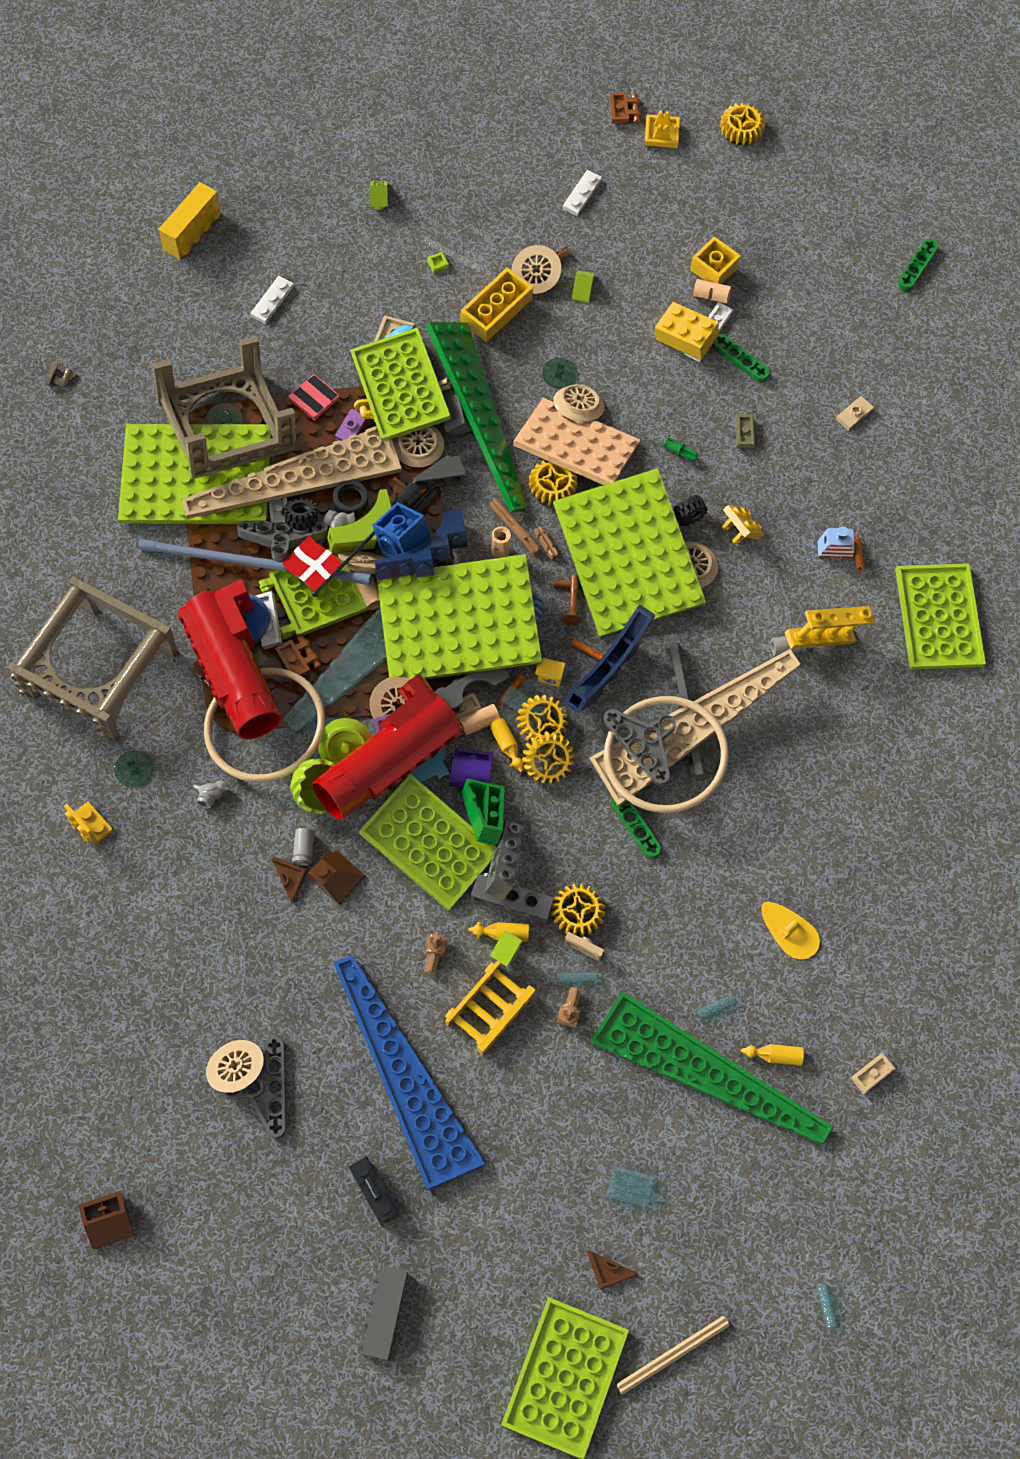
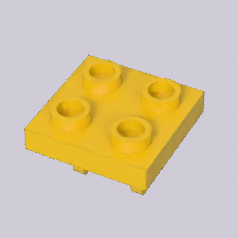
[644,111,680,148]
[722,505,765,544]

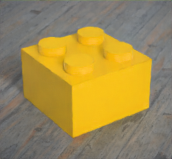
[690,237,741,284]

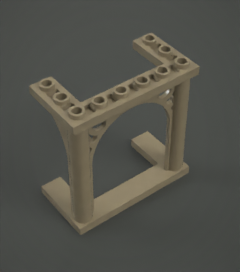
[152,336,296,480]
[7,576,178,743]

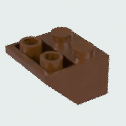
[78,1191,135,1250]

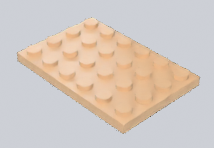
[513,398,640,485]

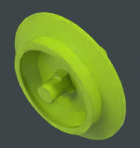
[318,718,372,764]

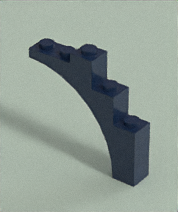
[375,509,468,580]
[564,604,656,713]

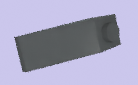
[412,456,466,489]

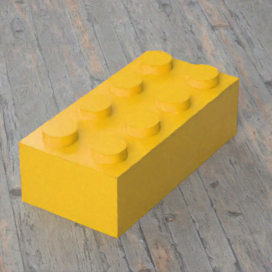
[158,182,221,260]
[460,268,533,343]

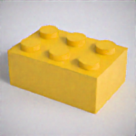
[655,302,719,360]

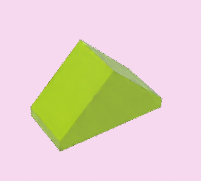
[572,270,595,303]
[490,930,522,966]

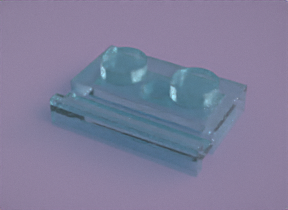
[606,1166,654,1207]

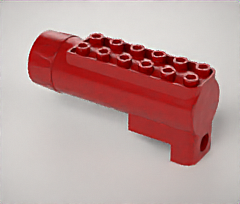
[177,579,282,740]
[312,673,462,821]

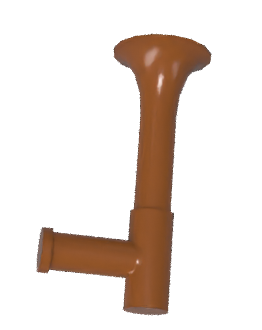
[554,575,582,625]

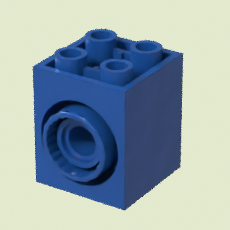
[372,502,431,558]

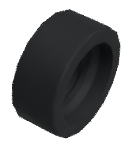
[333,480,368,517]

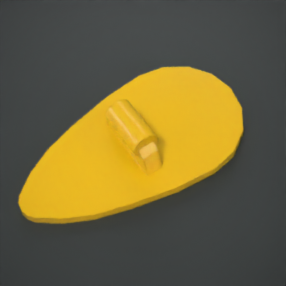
[761,902,820,960]

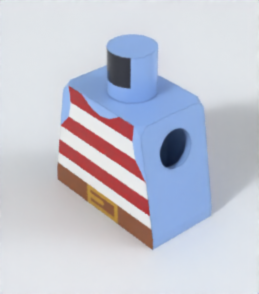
[818,526,854,559]

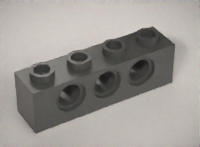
[485,819,524,900]
[471,873,554,925]

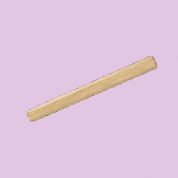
[617,1316,729,1394]

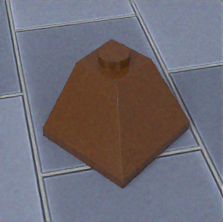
[308,850,365,905]

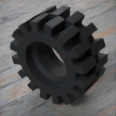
[673,495,708,527]
[284,498,318,530]

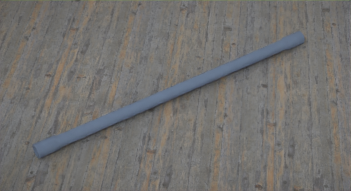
[138,539,372,585]

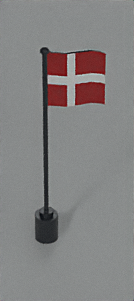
[282,483,423,597]

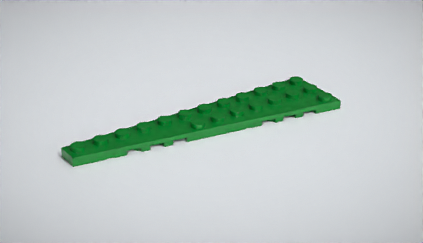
[426,322,527,513]
[589,991,833,1145]

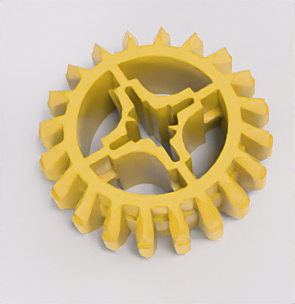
[720,103,765,146]
[529,460,578,506]
[516,695,568,746]
[522,731,575,784]
[551,884,605,937]

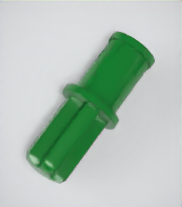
[664,437,699,462]

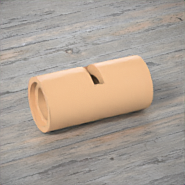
[693,279,732,304]
[491,526,511,558]
[356,576,380,610]
[458,704,500,736]

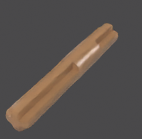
[490,498,540,555]

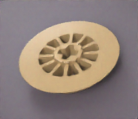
[512,245,561,294]
[554,384,604,422]
[392,426,444,467]
[685,542,718,588]
[338,551,386,574]
[370,677,410,718]
[206,1040,264,1092]

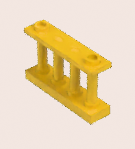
[785,606,876,649]
[445,960,536,1056]

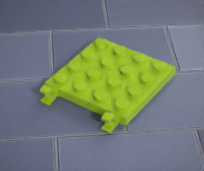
[259,549,367,640]

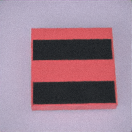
[288,374,340,420]

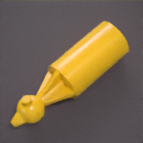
[489,718,525,772]
[469,922,529,942]
[741,1044,804,1066]

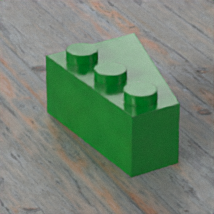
[461,779,505,846]

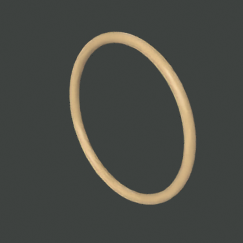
[204,667,325,782]
[604,696,729,813]

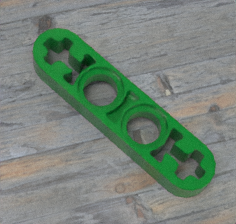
[898,239,938,292]
[712,334,769,383]
[611,798,661,859]

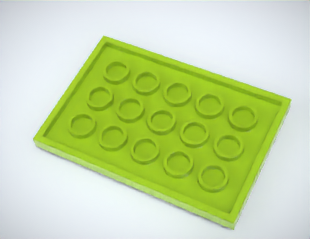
[350,327,451,442]
[895,563,986,670]
[358,774,494,911]
[501,1297,629,1459]

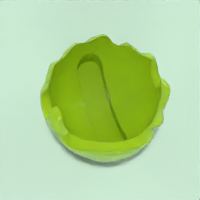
[290,758,335,814]

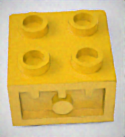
[64,802,113,846]

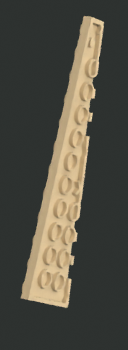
[182,426,401,519]
[590,649,800,808]

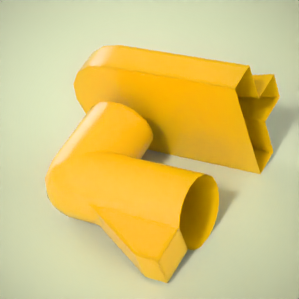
[354,399,374,419]

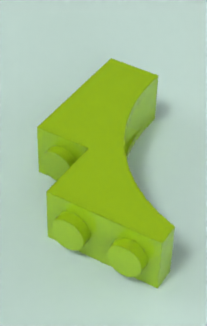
[327,489,392,553]

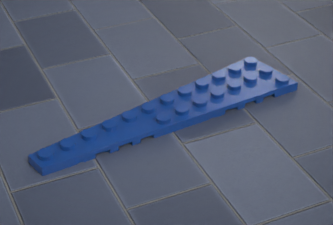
[333,955,485,1191]

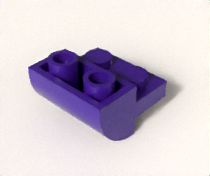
[449,748,493,788]

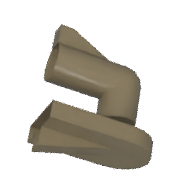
[46,362,77,387]

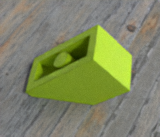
[370,181,388,210]

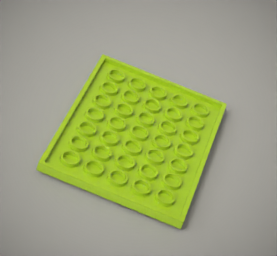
[118,424,271,524]
[553,468,706,638]
[377,554,542,680]

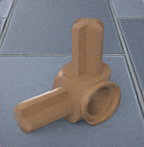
[424,932,448,974]
[556,987,581,1028]

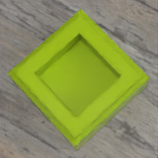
[427,252,449,274]

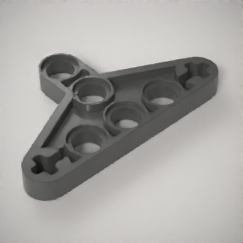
[237,521,328,562]
[604,709,676,786]
[225,1036,286,1139]

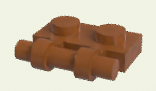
[610,92,641,124]
[275,635,322,681]

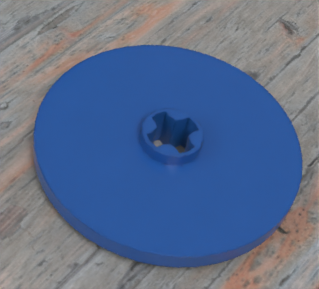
[242,594,270,643]

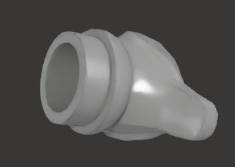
[323,510,356,528]
[193,781,229,809]

